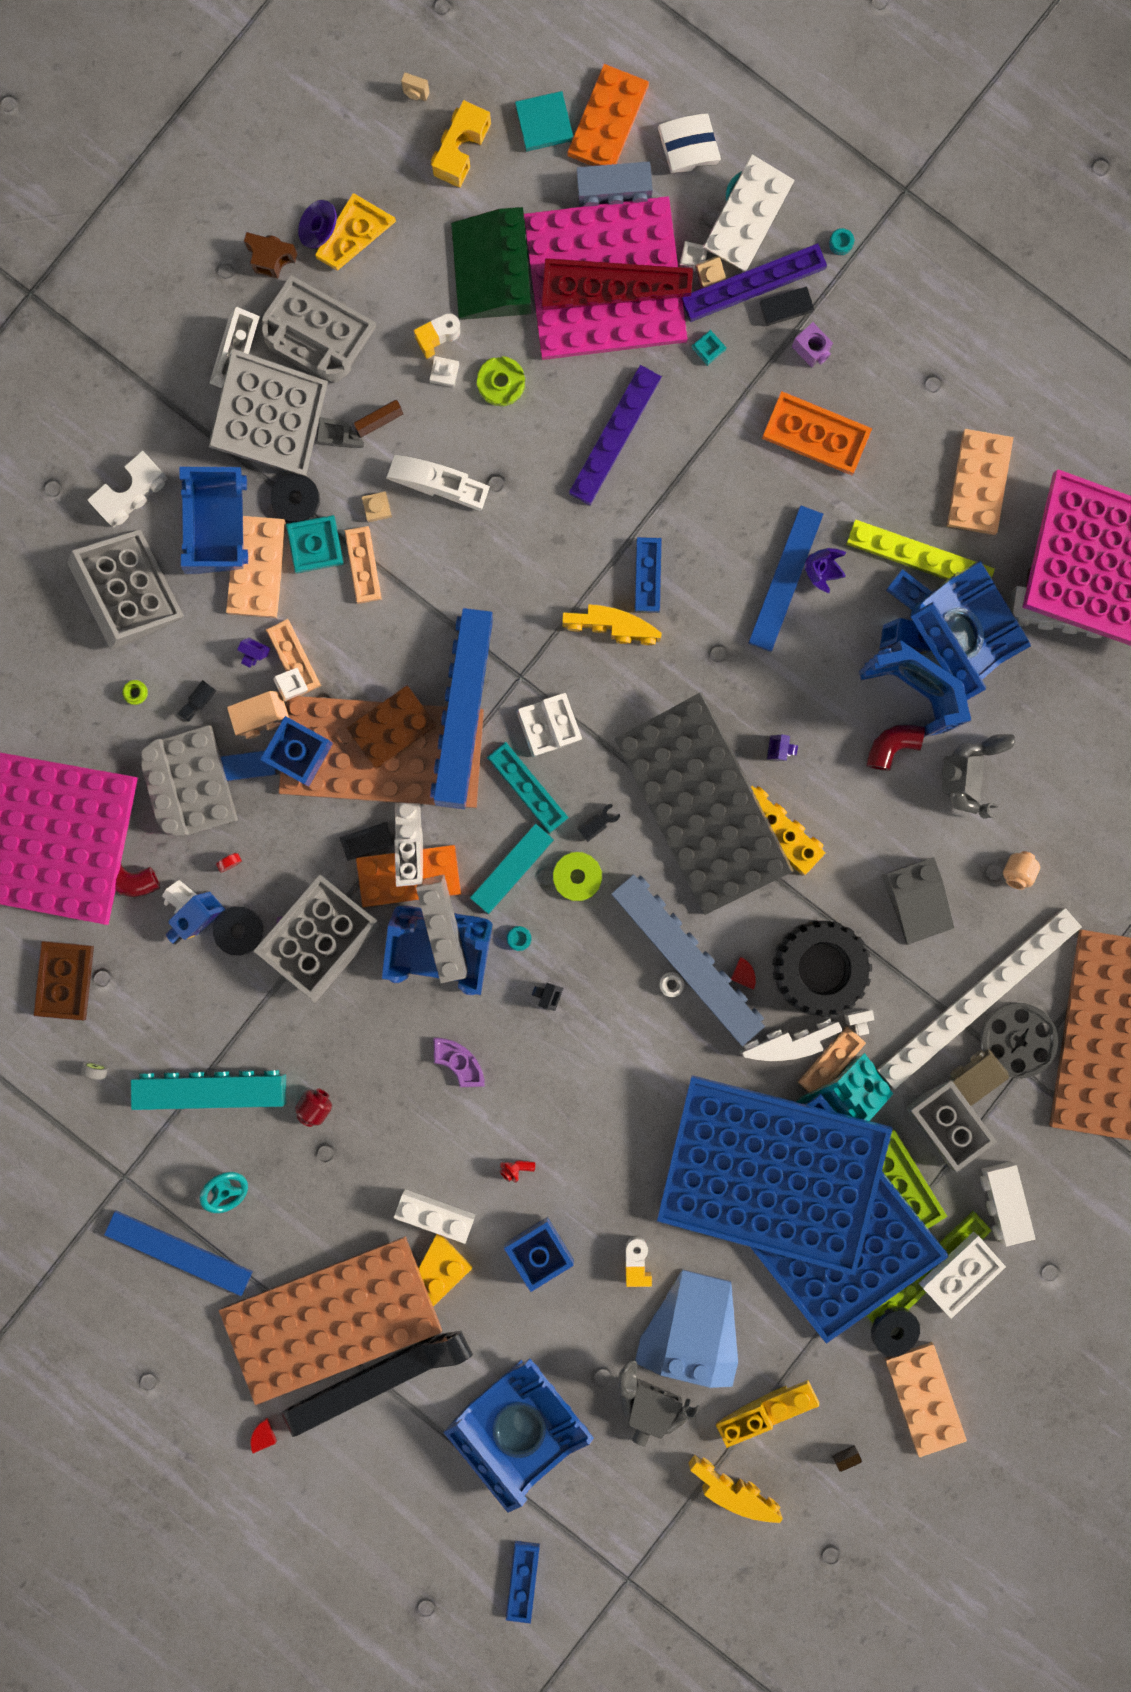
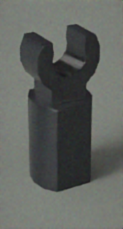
[178,680,216,722]
[578,804,621,842]

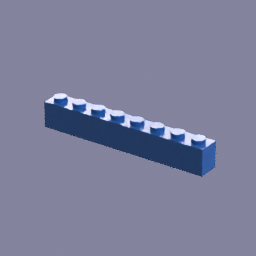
[430,608,493,810]

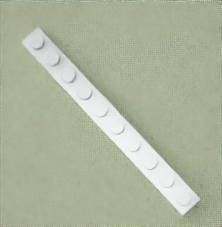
[877,908,1082,1090]

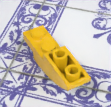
[562,604,662,646]
[716,1380,819,1448]
[688,1455,783,1523]

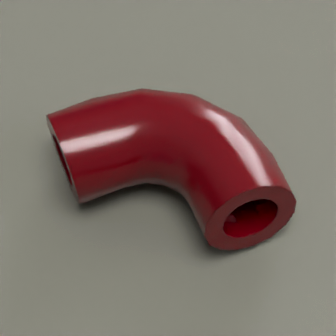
[866,725,925,771]
[115,864,161,897]

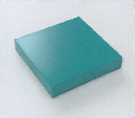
[515,91,573,152]
[286,515,344,574]

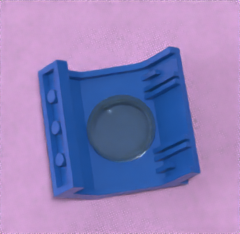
[910,561,1031,700]
[859,640,971,737]
[443,1359,594,1513]

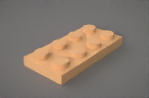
[947,429,1014,535]
[226,516,286,618]
[885,1342,967,1457]

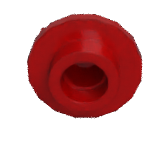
[499,1160,535,1183]

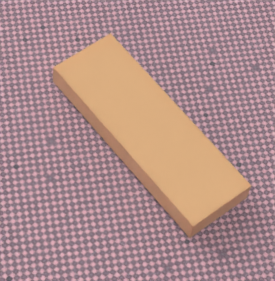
[344,526,382,604]
[266,619,321,696]
[797,1026,866,1093]

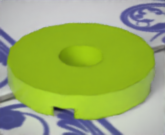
[477,356,525,407]
[553,852,602,901]

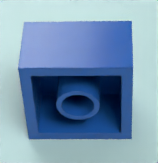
[260,716,333,787]
[504,1216,574,1292]

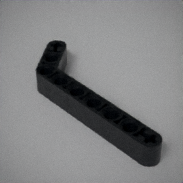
[281,1331,473,1437]

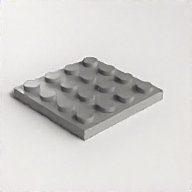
[208,349,328,476]

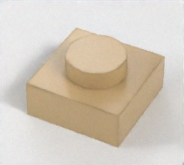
[401,72,430,101]
[695,256,726,289]
[362,491,392,523]

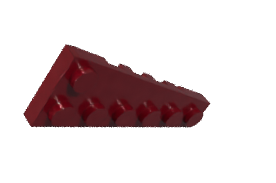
[542,258,693,310]

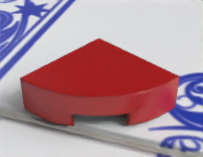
[730,957,756,990]
[251,1418,277,1454]

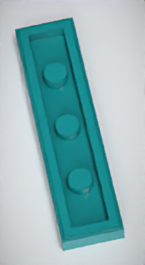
[487,742,569,834]
[470,824,554,914]

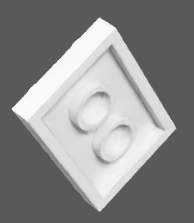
[919,1232,1006,1318]

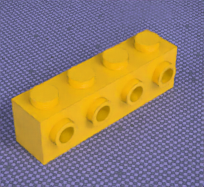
[751,786,825,876]

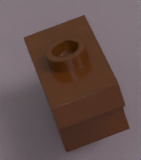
[244,232,298,279]

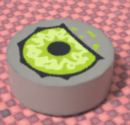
[81,1062,108,1079]

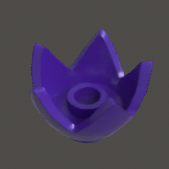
[805,548,846,593]

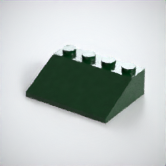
[451,207,531,320]

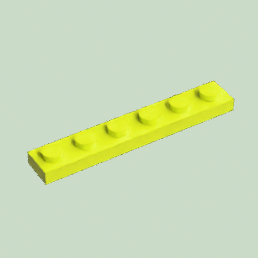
[846,519,995,580]

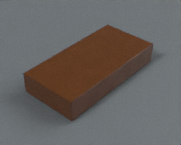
[354,400,404,438]

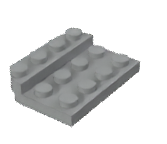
[262,275,376,383]
[141,725,238,836]

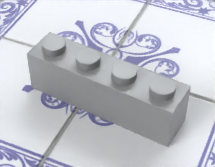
[416,875,468,983]

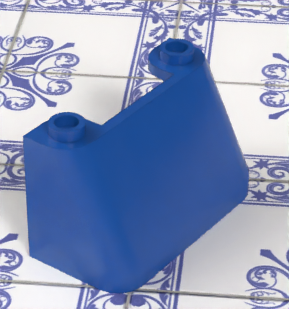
[179,467,249,574]
[382,905,493,995]

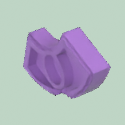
[433,1037,485,1087]

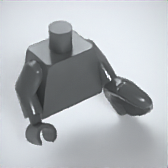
[941,734,1015,819]
[618,1360,700,1447]

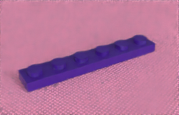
[682,243,827,322]
[569,365,662,506]

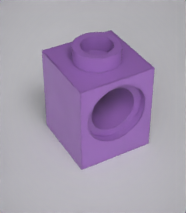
[792,322,833,368]

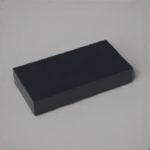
[759,286,814,326]
[339,822,395,861]

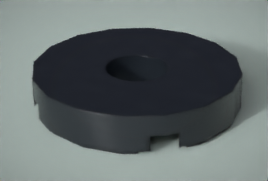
[271,474,320,523]
[213,906,264,956]
[871,1306,920,1357]

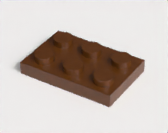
[347,685,437,769]
[34,941,94,1021]

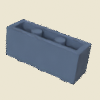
[577,161,653,207]

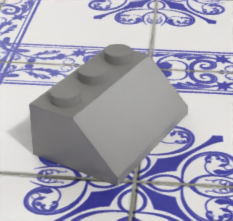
[905,1080,997,1172]

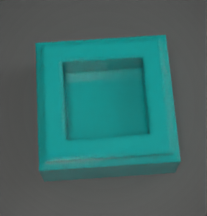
[692,329,727,366]

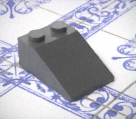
[882,857,954,945]

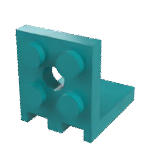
[796,1053,893,1121]

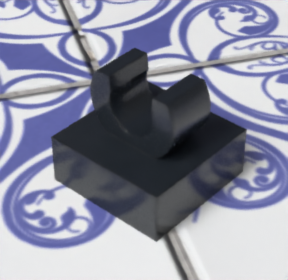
[532,983,564,1011]

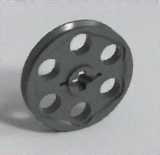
[980,1003,1058,1079]

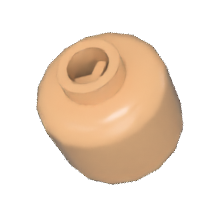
[1003,851,1040,890]

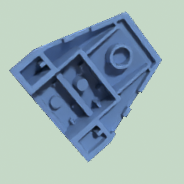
[635,1269,738,1388]

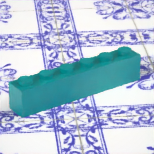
[131,1070,287,1110]

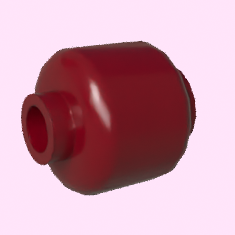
[295,1088,332,1127]

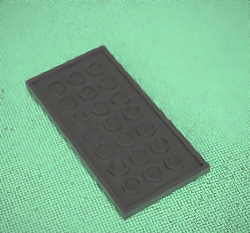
[615,692,794,915]

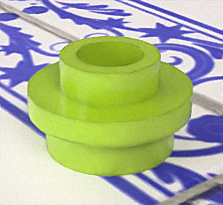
[122,680,148,705]

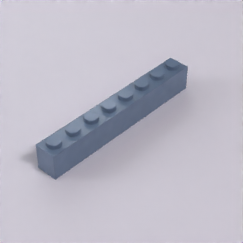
[611,874,765,1046]

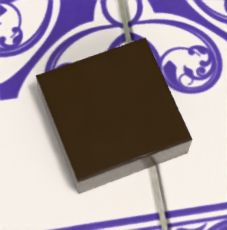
[832,1445,862,1472]

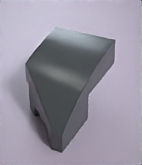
[316,417,364,448]

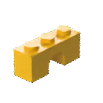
[431,100,491,188]

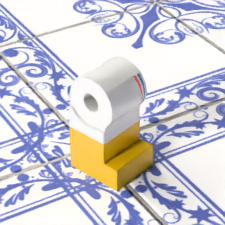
[414,314,461,359]
[625,1236,652,1287]

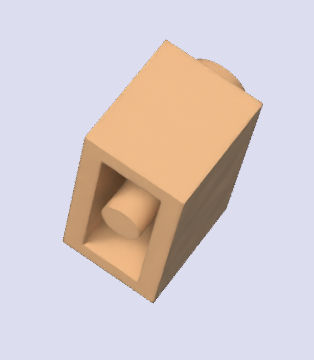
[227,691,289,739]

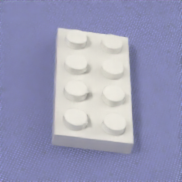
[702,154,794,272]

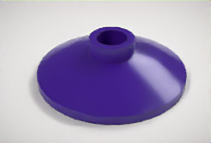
[298,200,337,249]

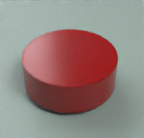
[216,853,242,873]

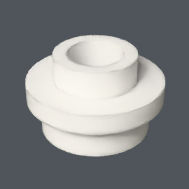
[659,972,684,997]

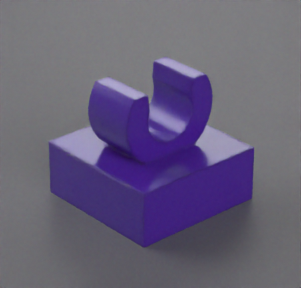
[237,638,271,668]
[767,734,798,762]

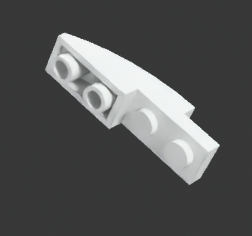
[386,455,490,511]
[395,802,423,887]
[740,1018,842,1061]

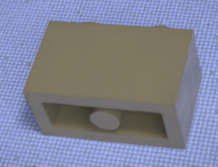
[949,1049,1009,1106]

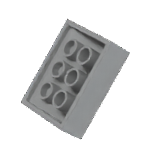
[67,530,184,650]
[254,875,380,1003]

